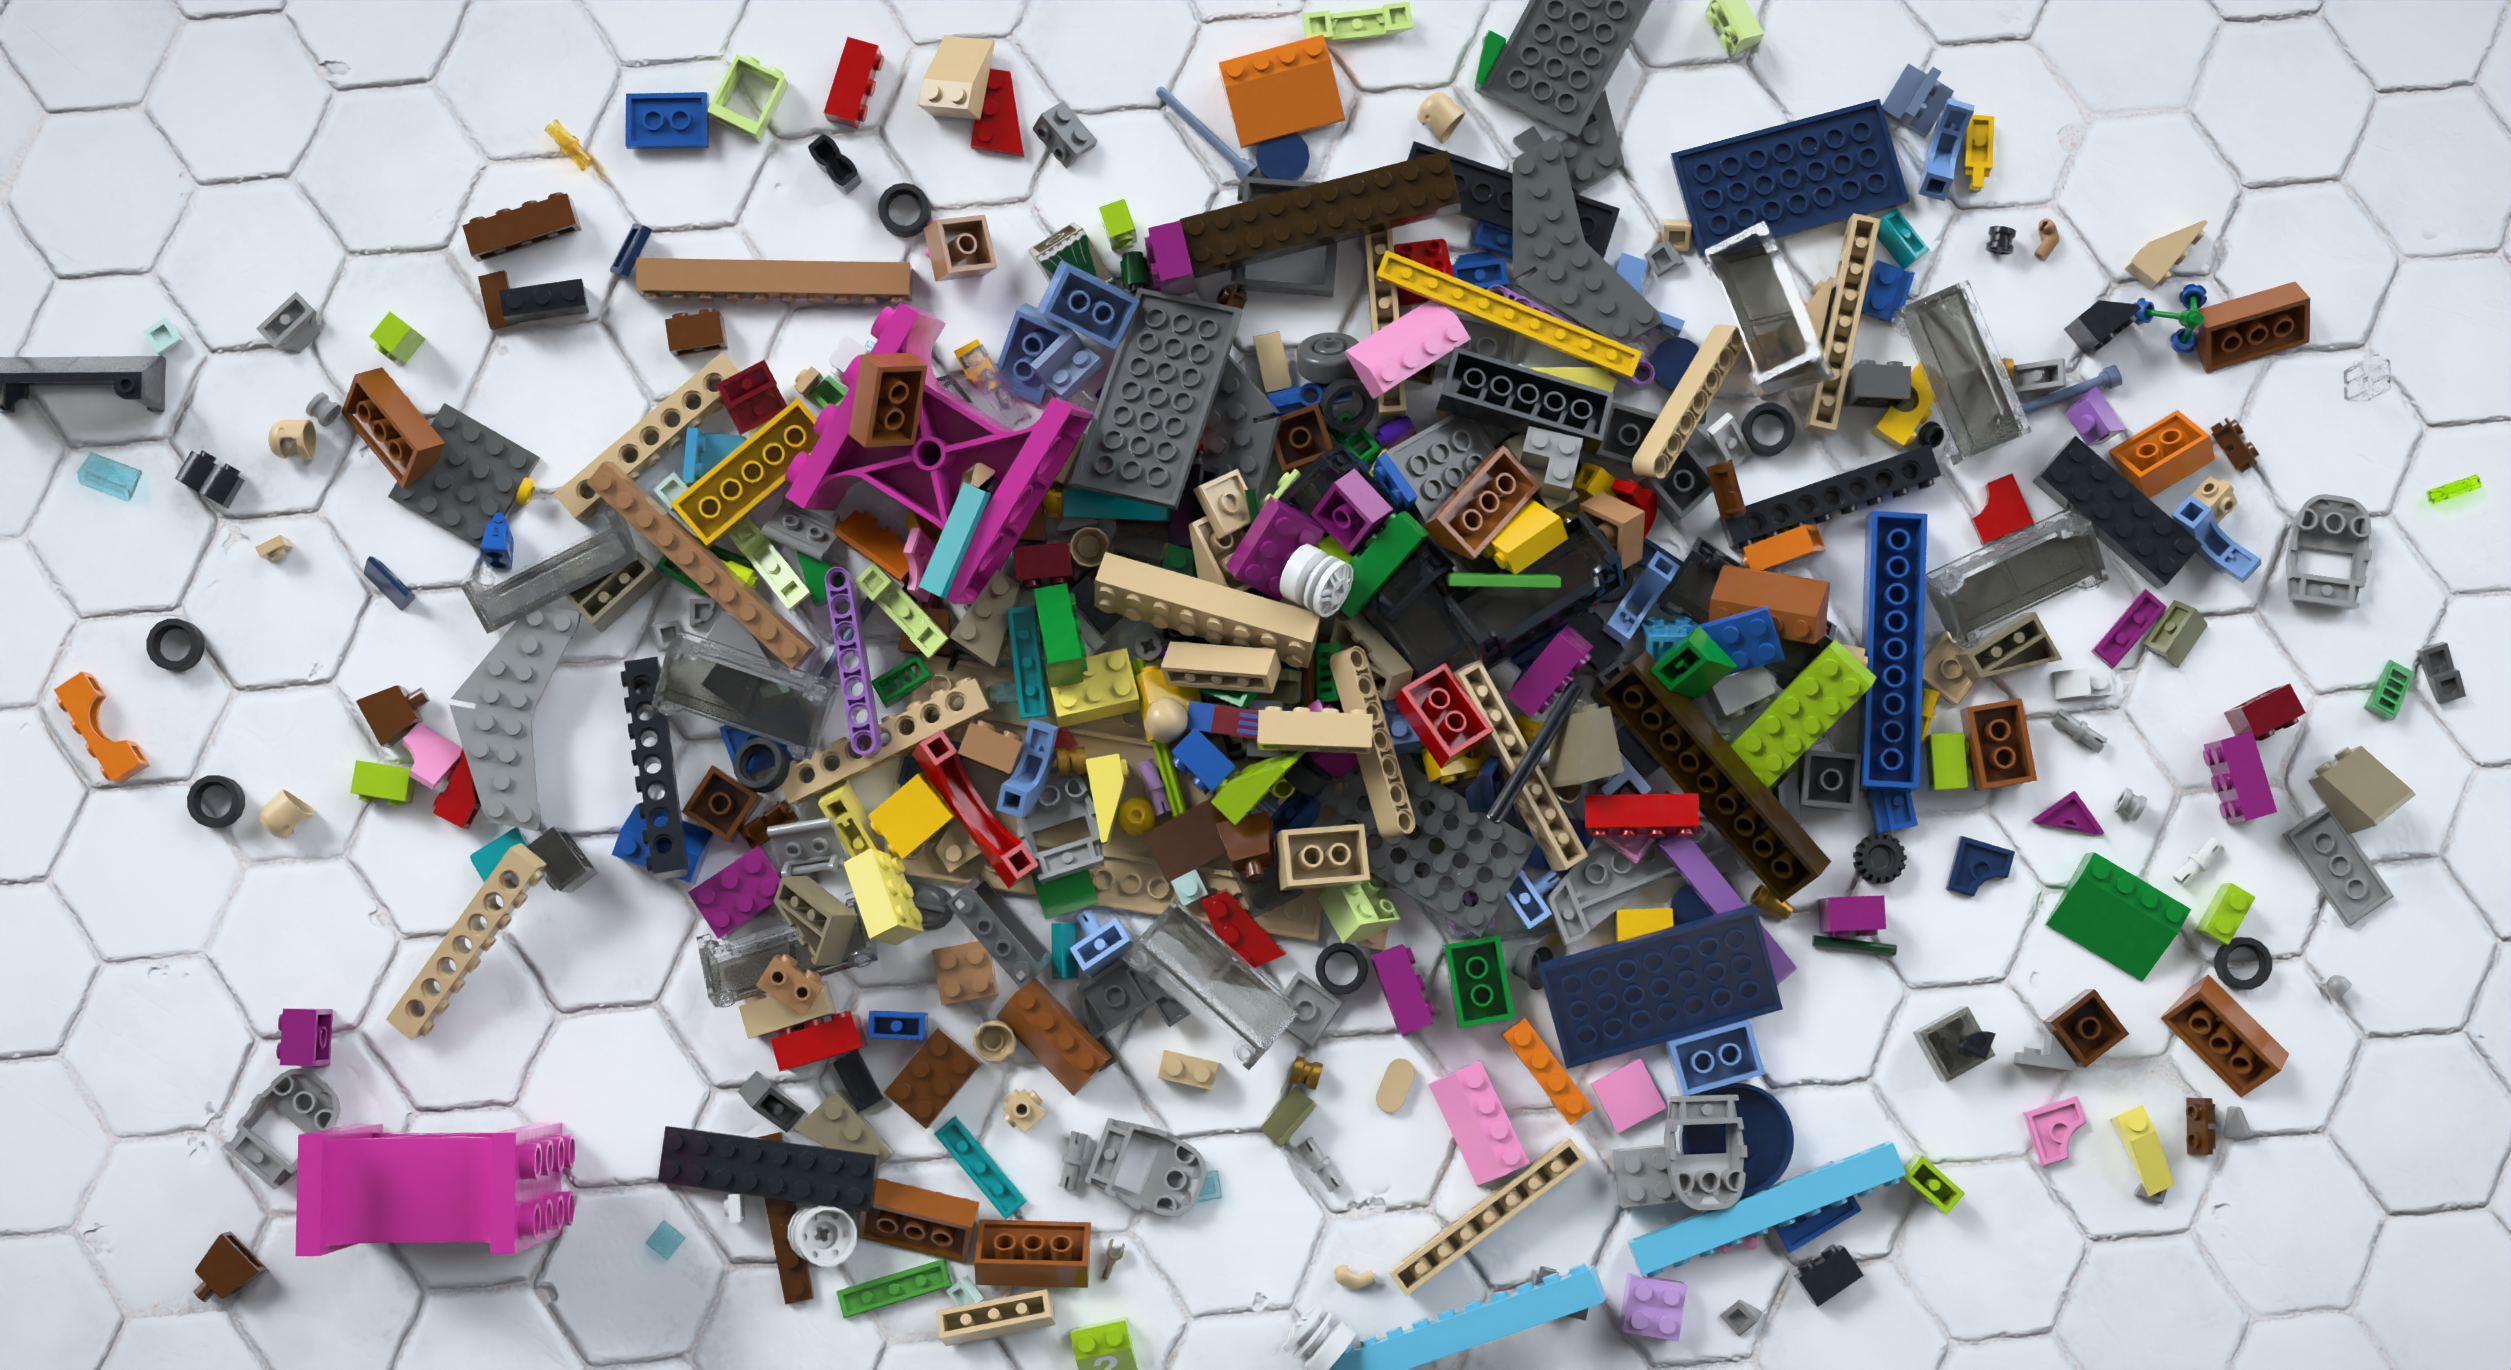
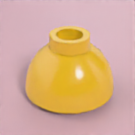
[1042,485,1068,519]
[1118,797,1156,836]

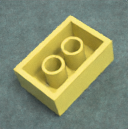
[1045,648,1139,728]
[843,848,924,946]

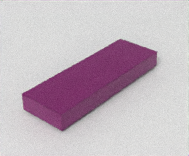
[2091,589,2167,669]

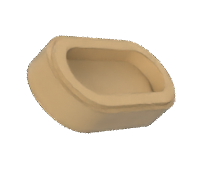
[1376,1058,1415,1113]

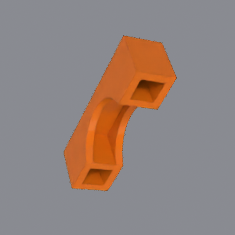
[53,671,150,783]
[1500,1017,1593,1125]

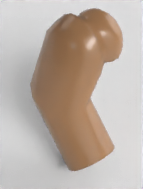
[2034,218,2059,261]

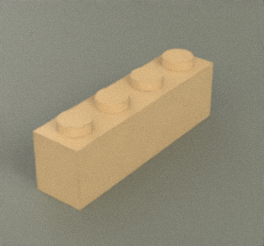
[1161,642,1281,693]
[1257,706,1373,754]
[936,1289,1056,1346]

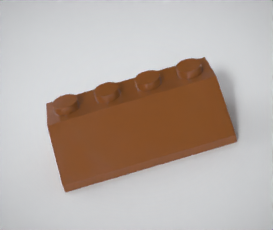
[2193,281,2311,373]
[341,367,445,488]
[1423,445,1541,560]
[1709,565,1830,644]
[2160,974,2289,1098]
[996,977,1113,1096]
[857,1178,980,1263]
[974,1219,1091,1288]

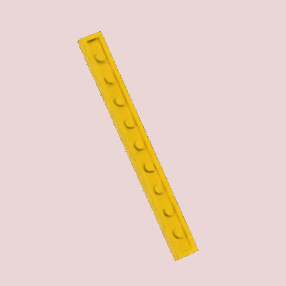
[1375,250,1642,379]

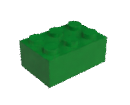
[1033,583,1088,688]
[1442,935,1515,1028]

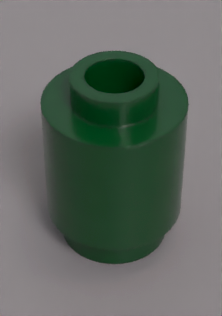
[1120,251,1150,293]

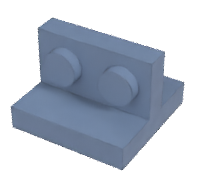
[1882,63,1954,138]
[1030,328,1104,401]
[1594,752,1652,795]

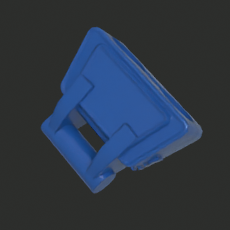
[480,512,514,569]

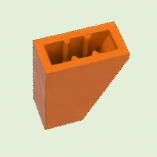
[1743,525,1826,571]

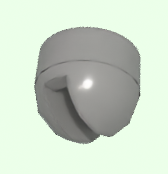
[2327,975,2352,999]

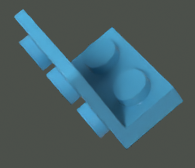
[682,427,747,487]
[1640,617,1697,662]

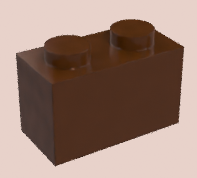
[665,308,728,357]

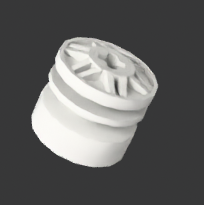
[1280,544,1353,617]
[788,1204,857,1267]
[1281,1301,1356,1370]

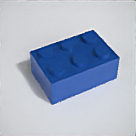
[1171,727,1236,796]

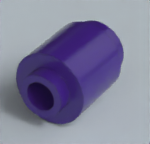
[1374,415,1417,450]

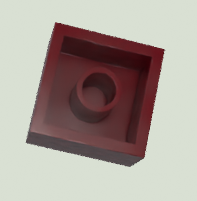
[1013,542,1075,591]
[2224,683,2306,741]

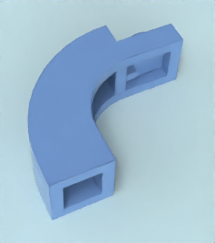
[1918,98,1975,201]
[1615,252,1685,337]
[2172,495,2262,583]
[1602,551,1680,646]
[996,719,1059,818]

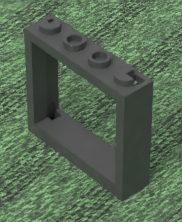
[1231,177,1338,297]
[946,872,1052,989]

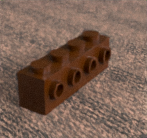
[462,192,582,262]

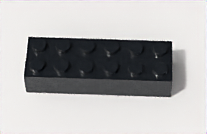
[1436,347,1614,455]
[2032,436,2202,589]

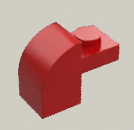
[1610,479,1658,540]

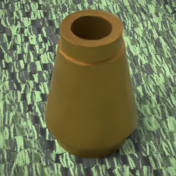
[1750,884,1793,920]

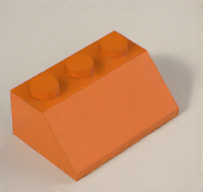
[2109,410,2215,499]
[833,510,909,586]

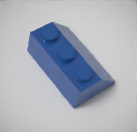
[611,804,714,884]

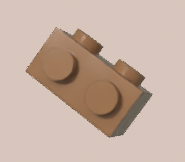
[756,954,825,1016]

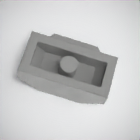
[256,291,321,353]

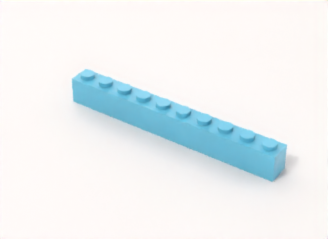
[1627,1141,1906,1278]
[1331,1263,1607,1370]

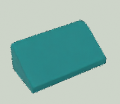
[1877,208,1930,269]
[470,827,532,883]
[1051,923,1078,979]

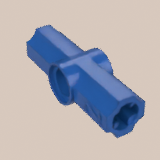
[1268,383,1353,418]

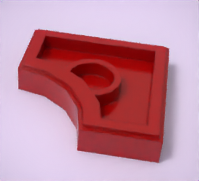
[1971,473,2034,545]

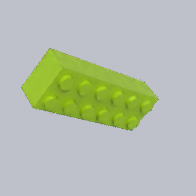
[1729,639,1877,788]

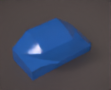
[1451,251,1509,290]

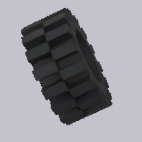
[1853,833,1907,884]

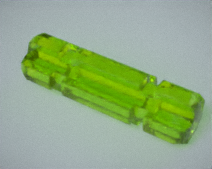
[2426,474,2482,504]

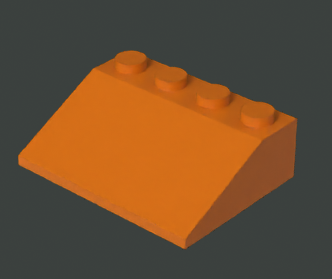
[1218,34,1345,148]

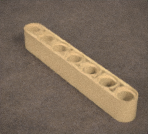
[1632,324,1747,479]
[1330,646,1415,839]

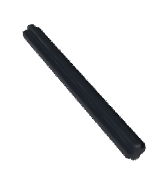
[1487,681,1583,824]

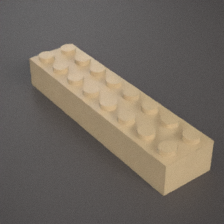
[1094,552,1321,668]

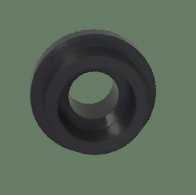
[1918,421,1944,448]

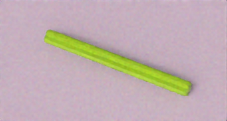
[1130,658,1187,817]

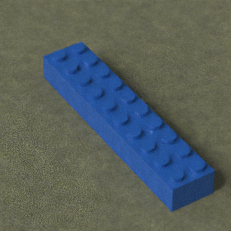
[1858,511,1928,792]

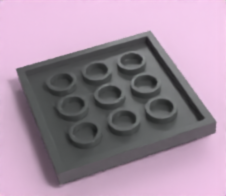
[388,403,540,549]

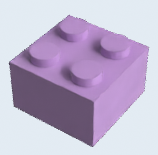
[1619,1273,1687,1341]

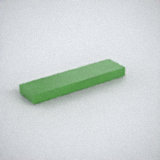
[1445,573,1561,588]
[836,1258,953,1318]

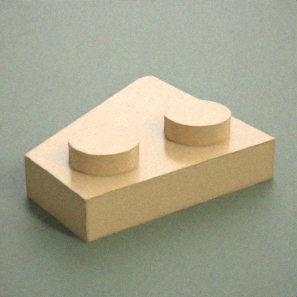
[935,817,982,873]

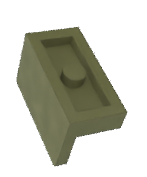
[2144,600,2208,668]
[1253,669,1302,705]
[1259,1086,1317,1148]

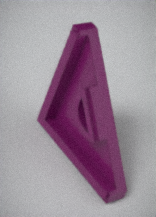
[2031,790,2105,835]

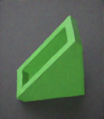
[809,375,847,409]

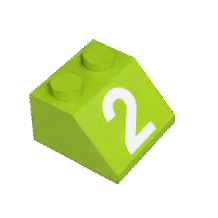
[1070,1316,1138,1370]

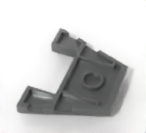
[1513,90,1625,194]
[1077,957,1191,1072]

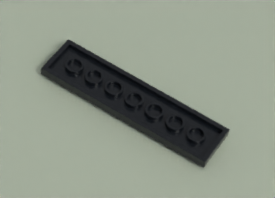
[1407,141,1620,259]
[658,1126,880,1212]

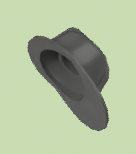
[906,881,954,930]
[1511,931,1567,990]

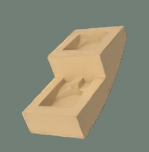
[1253,331,1292,393]

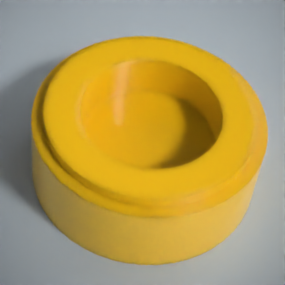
[515,477,536,506]

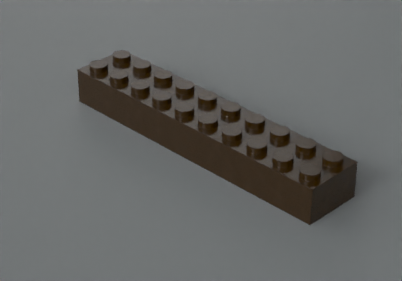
[1179,150,1461,279]
[1597,650,1832,903]

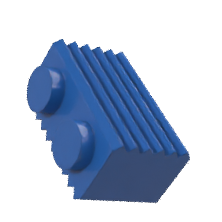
[868,1010,928,1041]

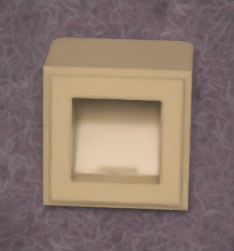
[1662,219,1692,252]
[959,462,995,492]

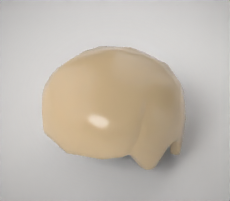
[1144,697,1188,743]
[973,1020,1016,1062]

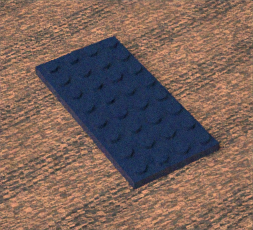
[1670,98,1910,259]
[1537,904,1783,1069]

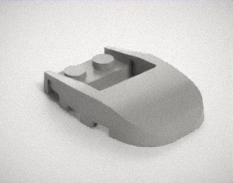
[2285,494,2372,610]
[1016,767,1104,885]
[223,1068,341,1190]
[1664,1094,1747,1210]
[1085,1118,1206,1216]

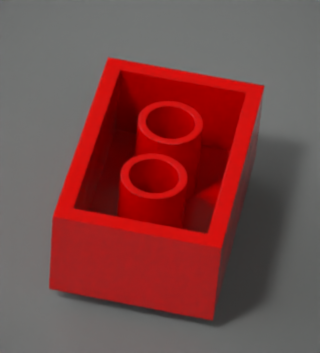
[1393,663,1494,769]
[770,1011,868,1072]

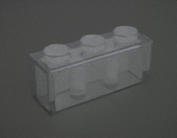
[959,343,1032,430]

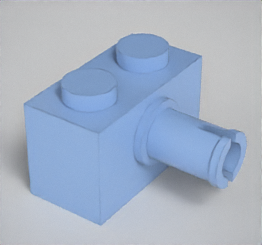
[1504,869,1561,930]
[1070,909,1138,978]

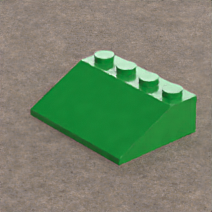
[2045,852,2192,982]

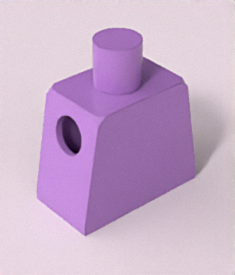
[2066,386,2125,446]

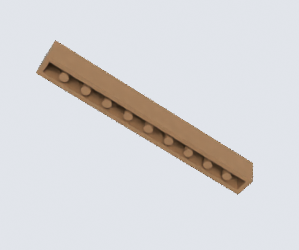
[635,258,913,305]
[586,462,817,669]

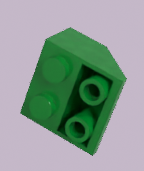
[1651,625,1737,698]

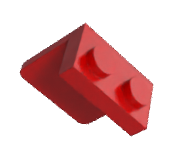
[1394,239,1453,306]

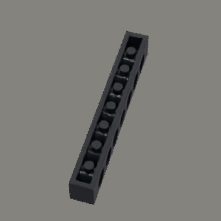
[1719,445,1941,550]
[620,656,690,881]

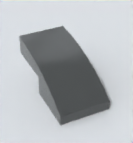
[2417,641,2466,704]

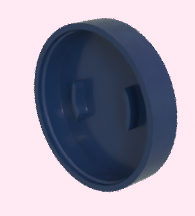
[1679,1082,1794,1196]

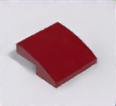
[715,360,787,436]

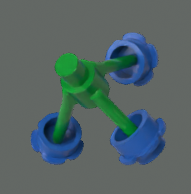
[2133,284,2207,354]

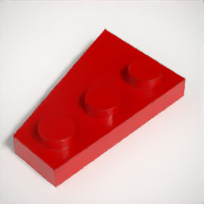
[970,68,1024,157]
[1201,888,1286,976]

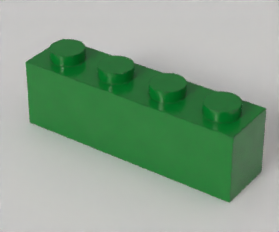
[1340,511,1430,618]

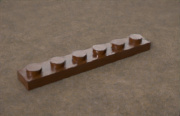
[755,1132,814,1305]

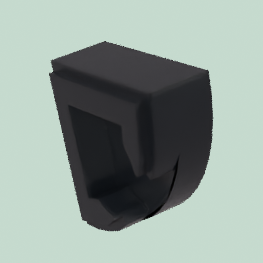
[1958,1031,1996,1060]

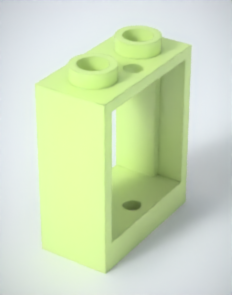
[707,54,789,142]

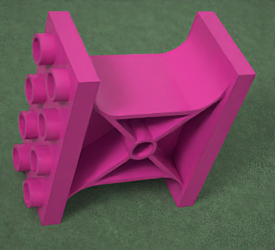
[785,302,1093,604]
[295,1122,575,1256]

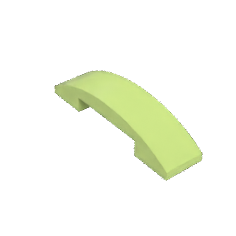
[1302,1,1413,42]
[727,516,811,611]
[854,562,949,659]

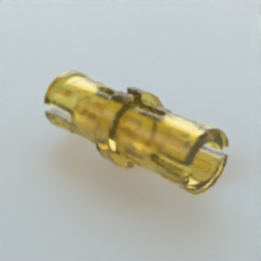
[544,119,594,171]

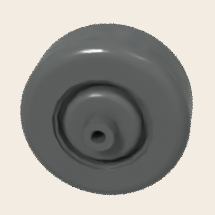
[1297,332,1359,384]

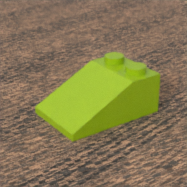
[1211,751,1305,825]

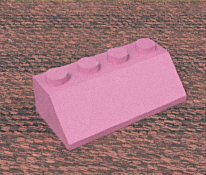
[1344,300,1471,399]
[1428,1060,1530,1186]

